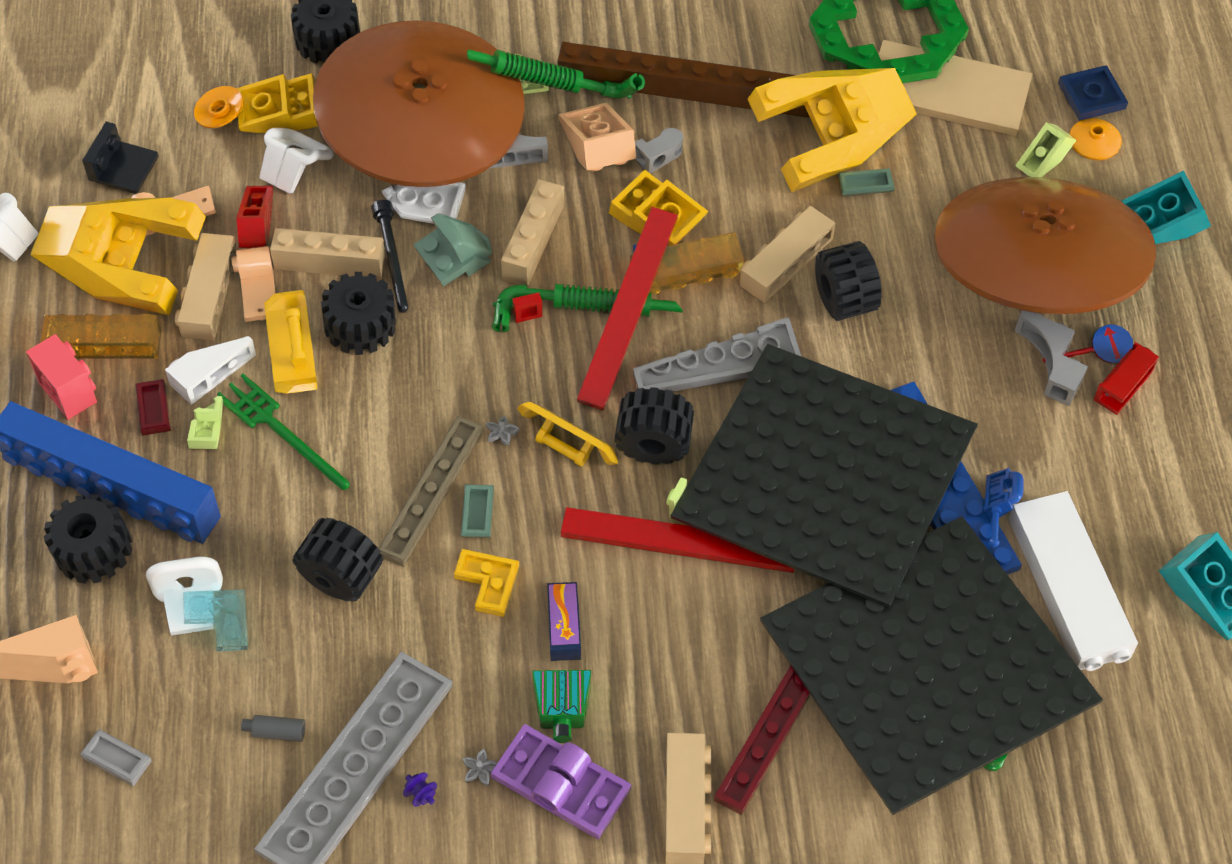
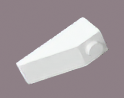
[165,336,256,405]

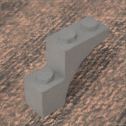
[1015,310,1088,406]

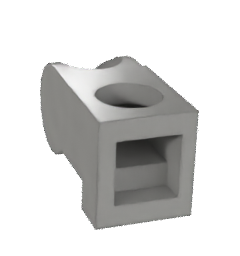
[634,128,683,173]

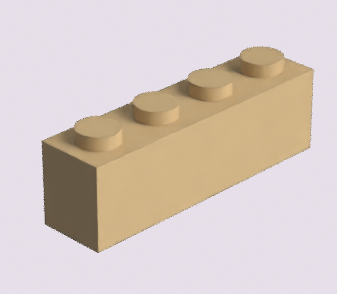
[501,179,564,287]
[740,206,836,304]
[270,228,386,279]
[175,233,237,341]
[665,733,711,864]

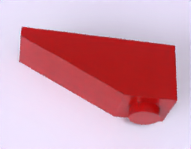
[236,186,273,249]

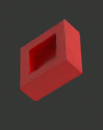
[512,292,543,323]

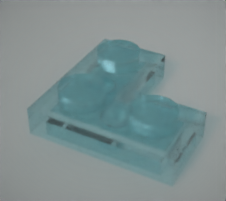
[183,590,248,651]

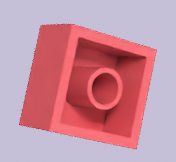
[26,334,97,420]

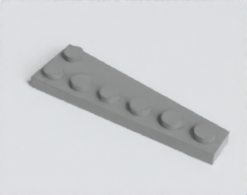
[633,318,801,391]

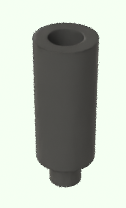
[241,715,306,742]

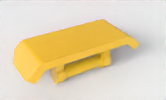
[264,290,317,394]
[517,402,618,467]

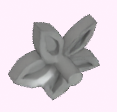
[486,416,519,446]
[463,749,497,786]

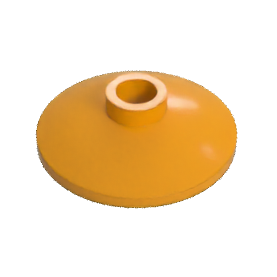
[194,86,243,128]
[1069,118,1121,160]

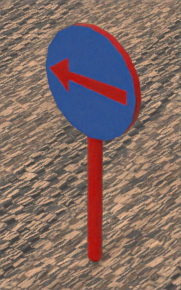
[1043,324,1133,363]

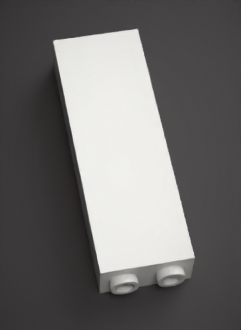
[1008,491,1138,671]

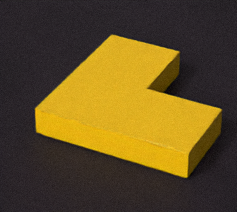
[454,549,519,617]

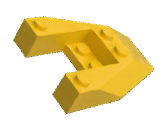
[748,68,917,192]
[30,197,206,315]

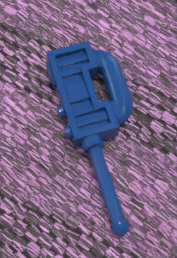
[983,468,1024,548]

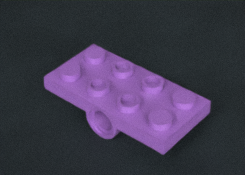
[491,724,631,840]

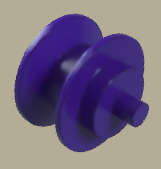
[403,772,437,807]

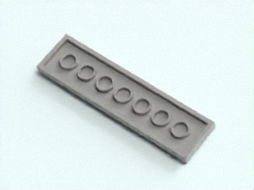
[254,651,453,864]

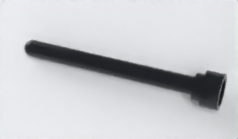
[371,200,408,313]

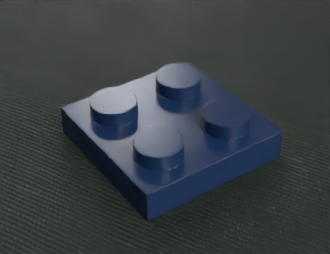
[1058,65,1128,121]

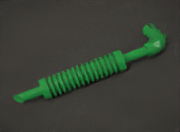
[467,49,645,99]
[492,283,683,332]

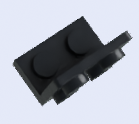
[82,121,159,194]

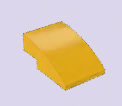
[236,73,317,133]
[609,170,708,247]

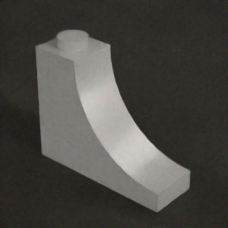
[489,134,548,169]

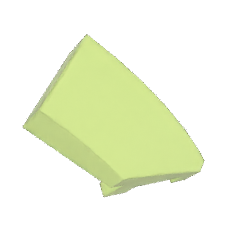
[187,396,223,449]

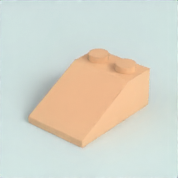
[558,103,636,171]
[0,615,98,683]

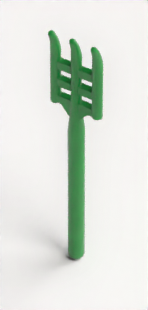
[217,373,350,490]

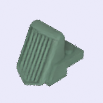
[413,213,492,287]

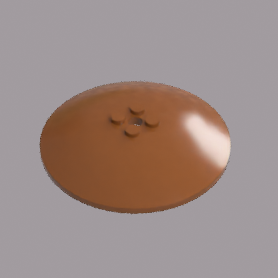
[313,20,525,187]
[934,177,1156,314]

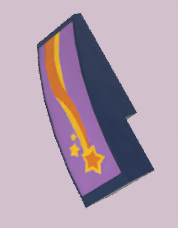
[547,582,581,661]

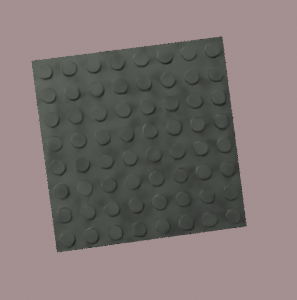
[671,344,978,608]
[760,516,1103,815]

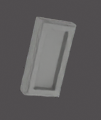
[80,729,152,787]

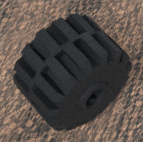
[291,0,360,64]
[815,241,882,321]
[321,272,396,355]
[614,387,694,465]
[44,494,132,584]
[292,518,383,602]

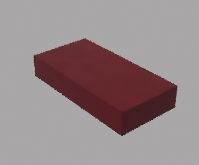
[135,379,171,436]

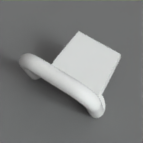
[259,128,334,193]
[0,193,39,262]
[146,557,223,636]

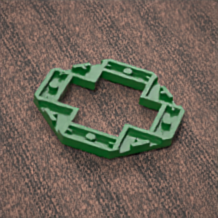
[808,0,969,83]

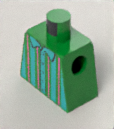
[532,670,591,743]

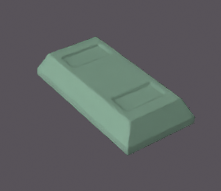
[838,168,895,196]
[461,484,494,538]

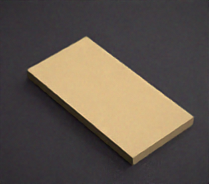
[879,40,1033,137]

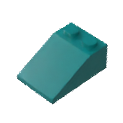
[1121,170,1211,244]
[1158,532,1232,640]

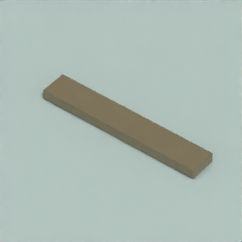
[379,416,483,567]

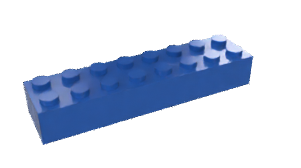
[0,401,221,544]

